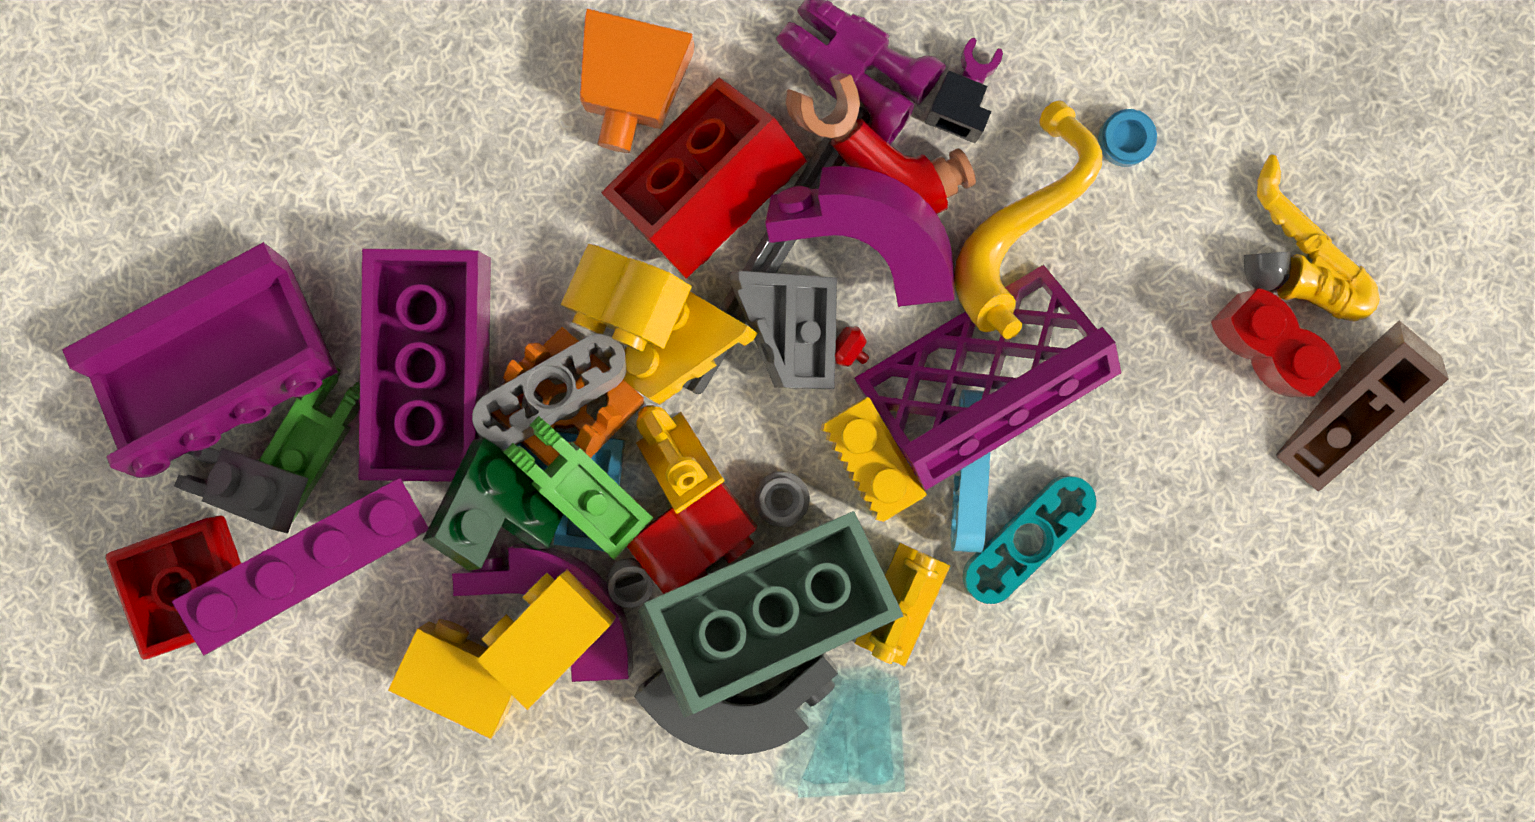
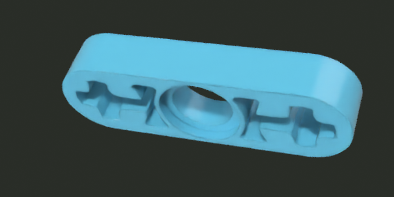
[950,389,991,553]

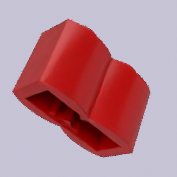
[1211,288,1341,397]
[627,482,757,594]

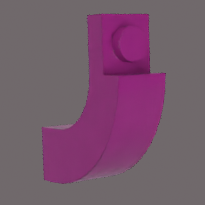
[765,166,955,307]
[452,543,633,682]

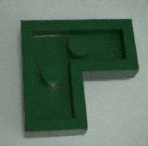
[423,437,564,571]

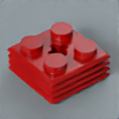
[105,515,241,660]

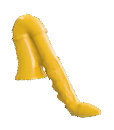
[1257,154,1380,322]

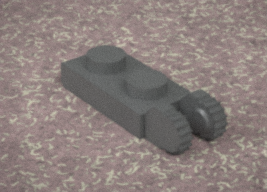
[174,447,309,534]

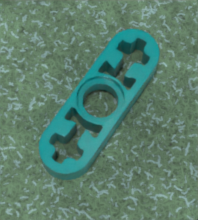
[962,476,1097,604]

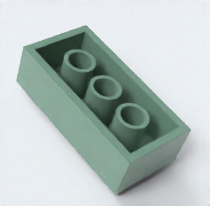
[638,511,904,718]

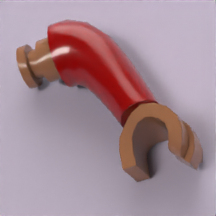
[785,73,976,214]

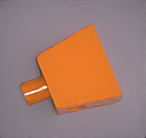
[580,9,695,153]

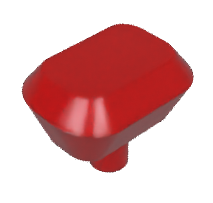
[835,326,869,367]

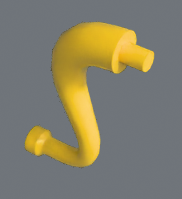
[954,100,1103,339]

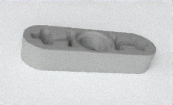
[472,334,626,450]

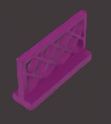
[854,264,1121,491]

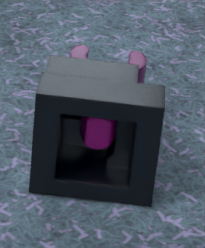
[925,38,1003,143]

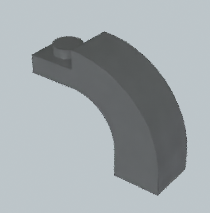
[634,653,838,755]

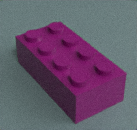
[358,248,491,482]

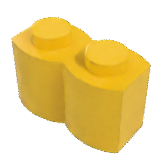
[560,244,692,352]

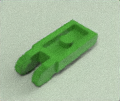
[259,367,360,522]
[504,415,653,560]

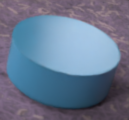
[1098,109,1157,167]

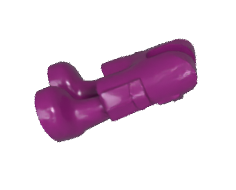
[776,0,946,145]

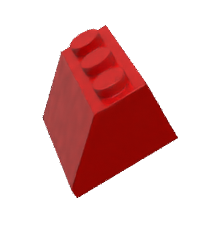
[601,77,807,279]

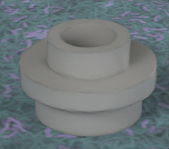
[754,471,810,527]

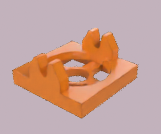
[490,327,644,466]

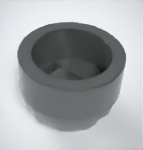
[1244,252,1291,291]

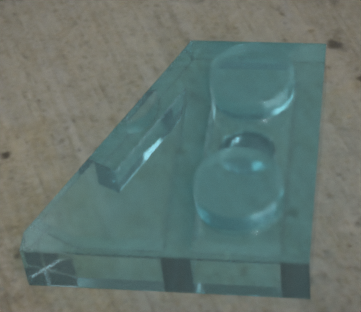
[797,677,905,798]

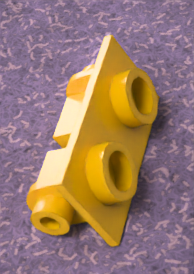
[636,405,725,514]
[854,543,950,667]

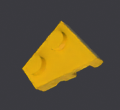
[623,292,758,405]

